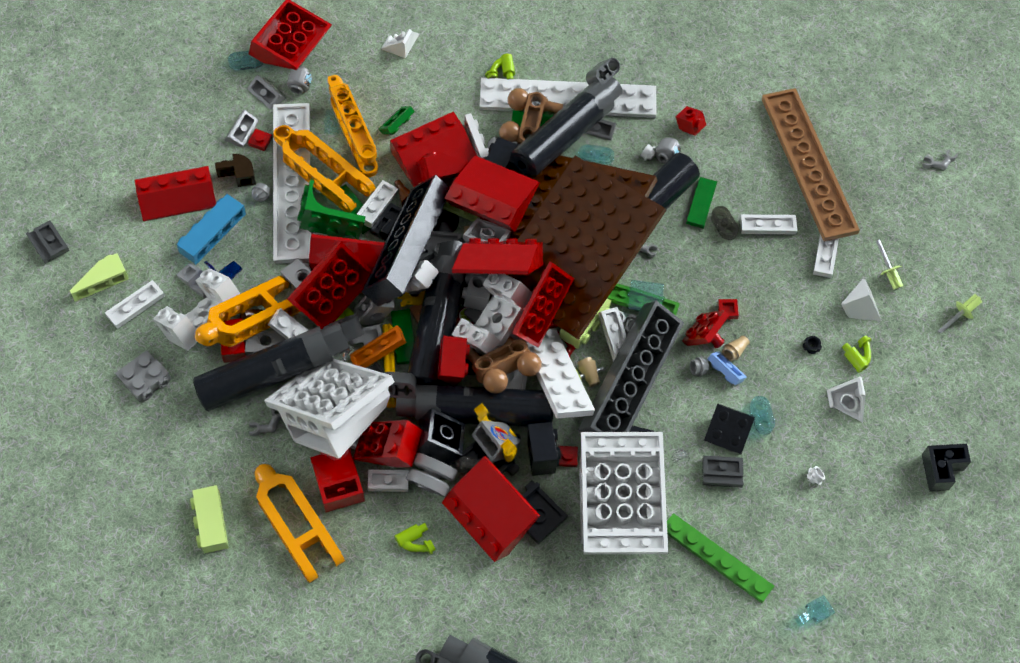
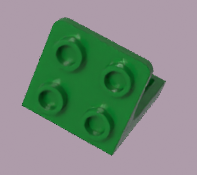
[297,179,366,239]

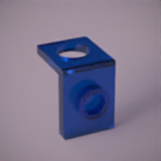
[204,261,243,280]

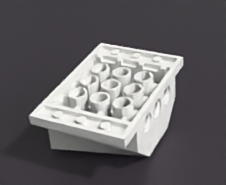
[264,359,394,459]
[579,432,668,555]

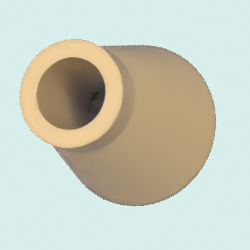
[722,336,750,361]
[577,357,601,387]

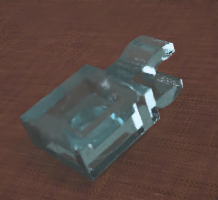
[796,595,835,627]

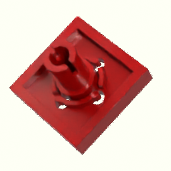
[682,310,729,348]

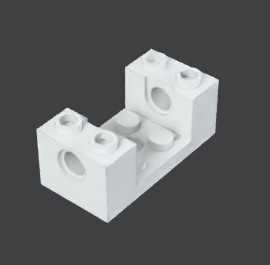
[153,268,240,351]
[452,274,532,355]

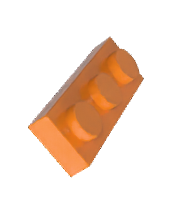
[349,325,406,368]

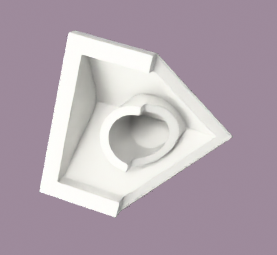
[381,29,419,58]
[841,279,882,321]
[827,377,866,422]

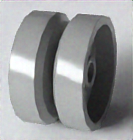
[406,453,458,497]

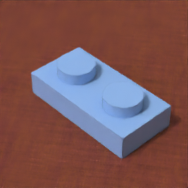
[708,351,746,385]

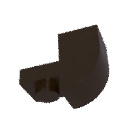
[215,154,256,187]

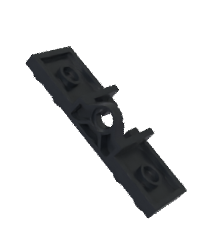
[456,441,568,545]

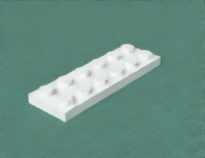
[521,328,595,419]

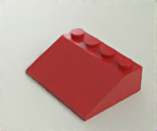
[248,0,332,70]
[390,111,477,187]
[445,156,540,232]
[452,238,543,275]
[287,240,372,329]
[512,261,574,348]
[441,456,540,562]

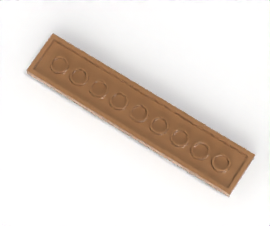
[762,88,860,242]

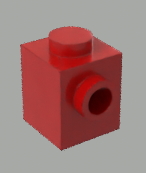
[675,106,706,136]

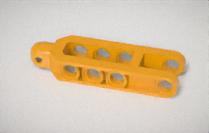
[327,75,378,177]
[273,125,376,213]
[194,275,301,347]
[254,464,345,583]

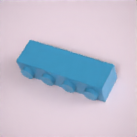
[176,194,246,265]

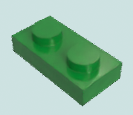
[378,106,415,135]

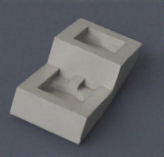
[176,263,206,299]

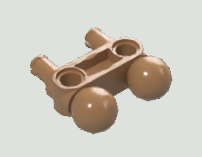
[499,88,563,144]
[466,336,542,394]

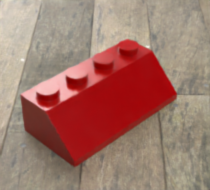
[134,166,216,222]
[309,234,385,271]

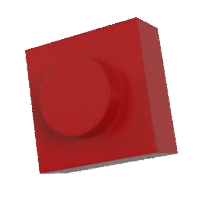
[248,129,273,151]
[717,299,739,319]
[558,446,578,467]

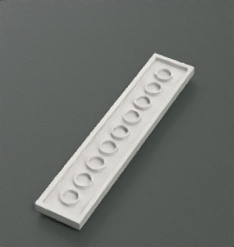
[480,78,656,118]
[273,103,312,264]

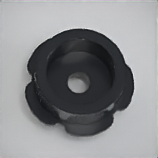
[803,336,822,354]

